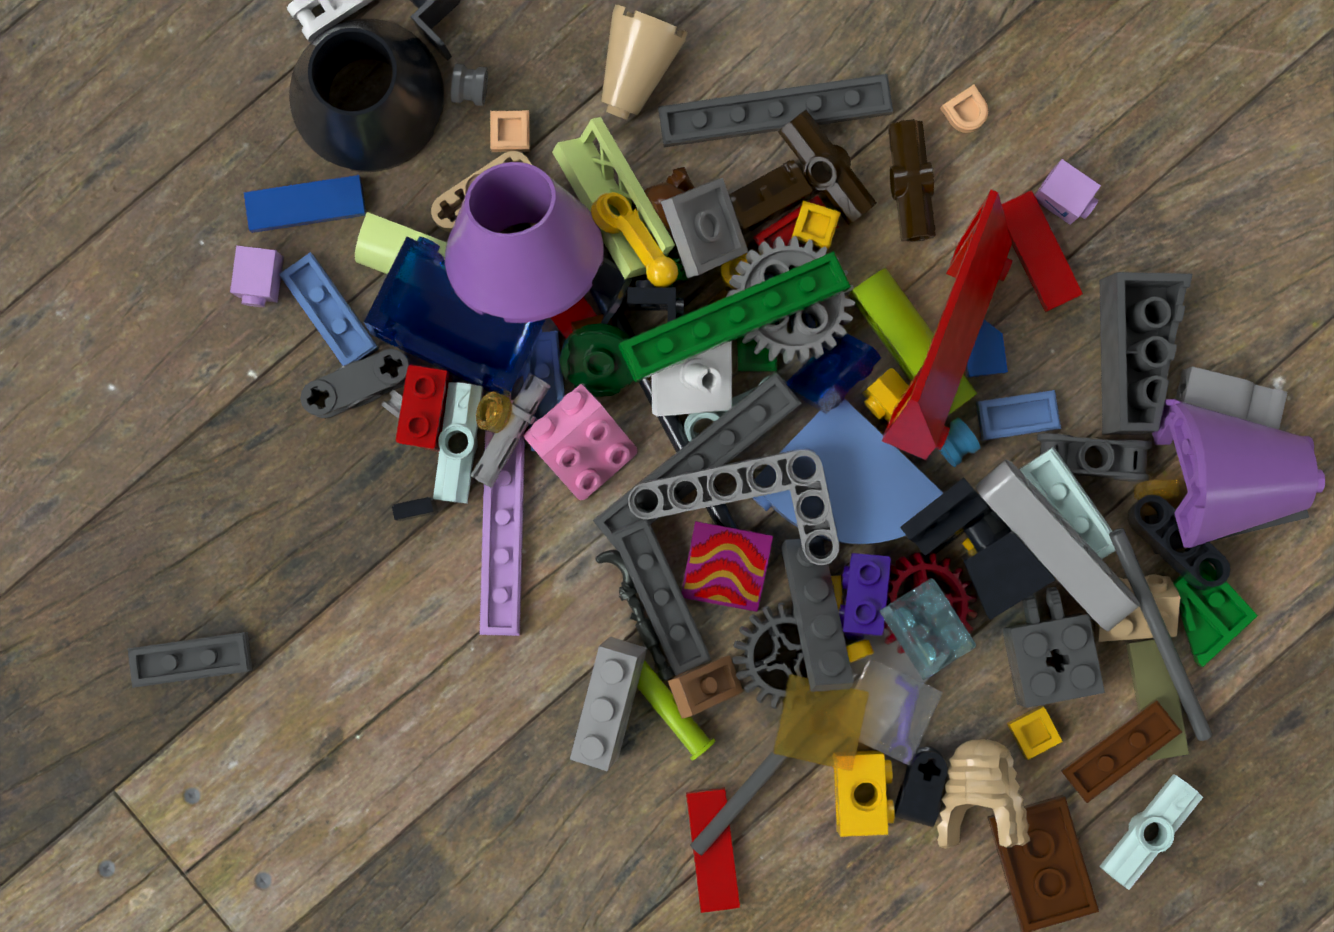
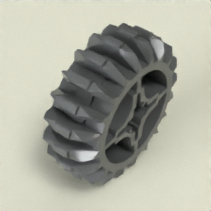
[732,603,823,710]

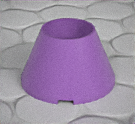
[445,162,604,323]

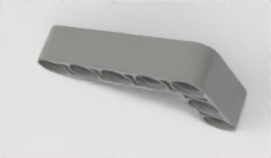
[628,448,839,565]

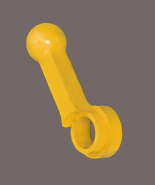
[591,192,678,288]

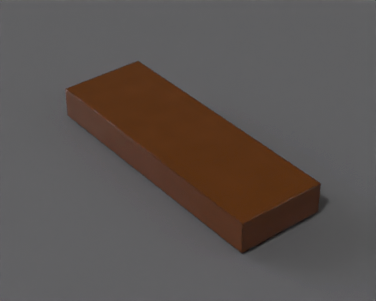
[1061,699,1182,803]

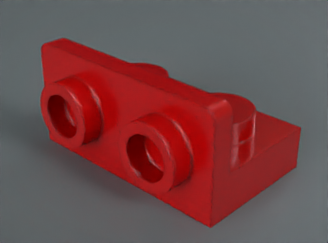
[396,365,453,452]

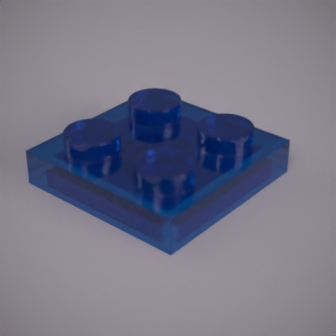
[787,333,882,414]

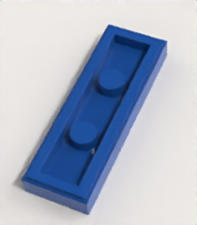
[244,175,366,233]

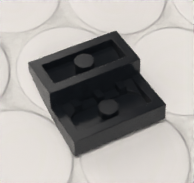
[900,478,992,557]

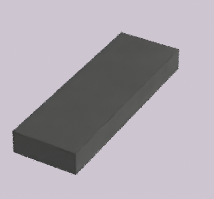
[128,632,253,688]

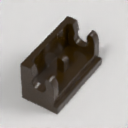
[729,160,813,236]

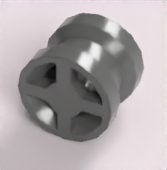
[451,63,488,106]

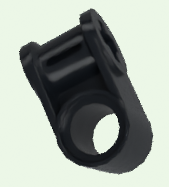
[894,746,948,827]

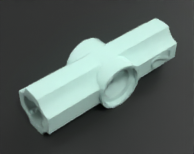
[433,382,483,504]
[1099,774,1203,890]

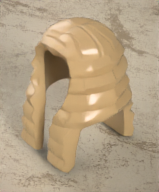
[937,739,1030,849]

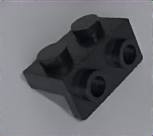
[627,280,684,323]

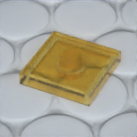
[772,674,869,771]

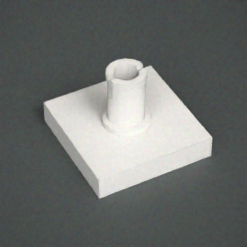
[652,341,732,416]

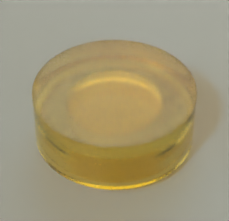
[476,392,512,433]

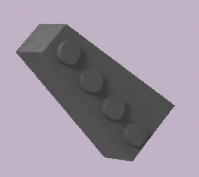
[1099,272,1193,435]

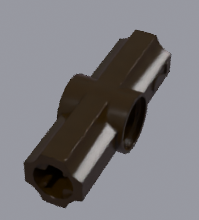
[778,110,877,225]
[888,119,936,242]

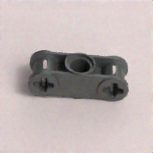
[300,349,413,419]
[1037,433,1152,482]

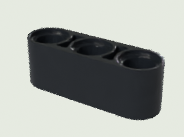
[1128,495,1231,591]

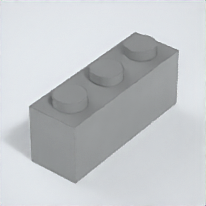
[570,637,647,771]

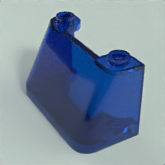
[364,236,548,400]

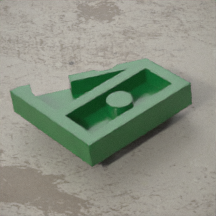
[1173,561,1258,667]

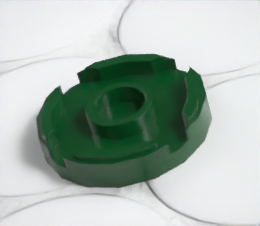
[559,323,634,397]

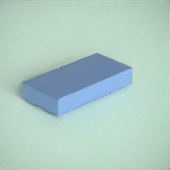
[976,390,1061,441]

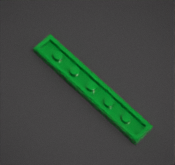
[618,251,851,383]

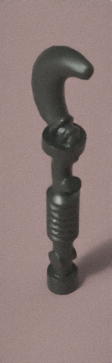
[595,550,675,681]

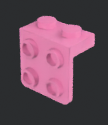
[522,384,637,500]

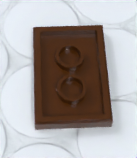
[987,795,1099,932]

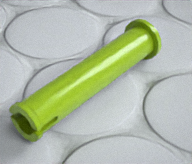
[637,660,716,761]

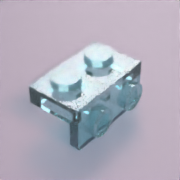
[879,578,976,680]

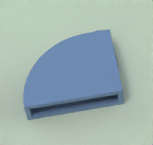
[752,393,943,545]

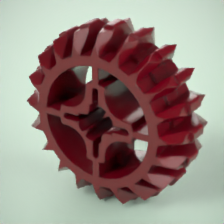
[885,553,978,660]

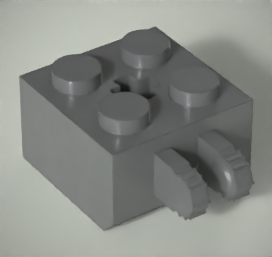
[1003,587,1105,708]

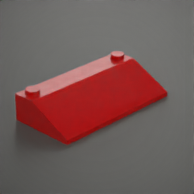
[881,190,1013,460]

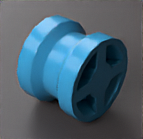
[939,417,981,467]

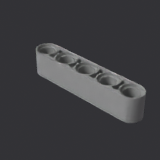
[976,459,1140,631]

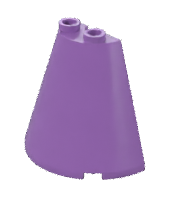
[1152,399,1325,548]

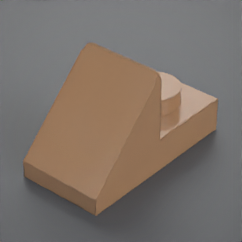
[668,655,743,719]

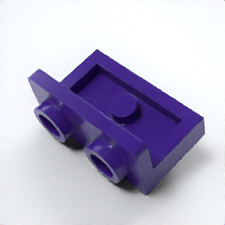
[839,553,891,641]

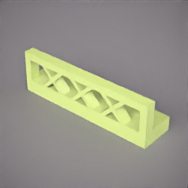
[552,117,675,279]

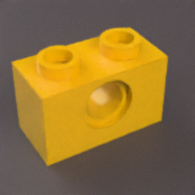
[833,750,895,837]

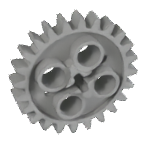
[726,236,855,364]

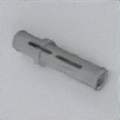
[470,373,551,488]

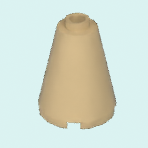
[601,5,688,120]

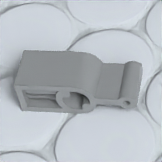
[1175,366,1288,429]

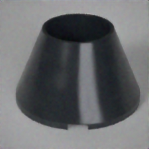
[289,18,444,172]

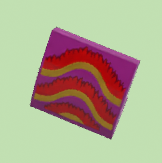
[681,521,773,612]

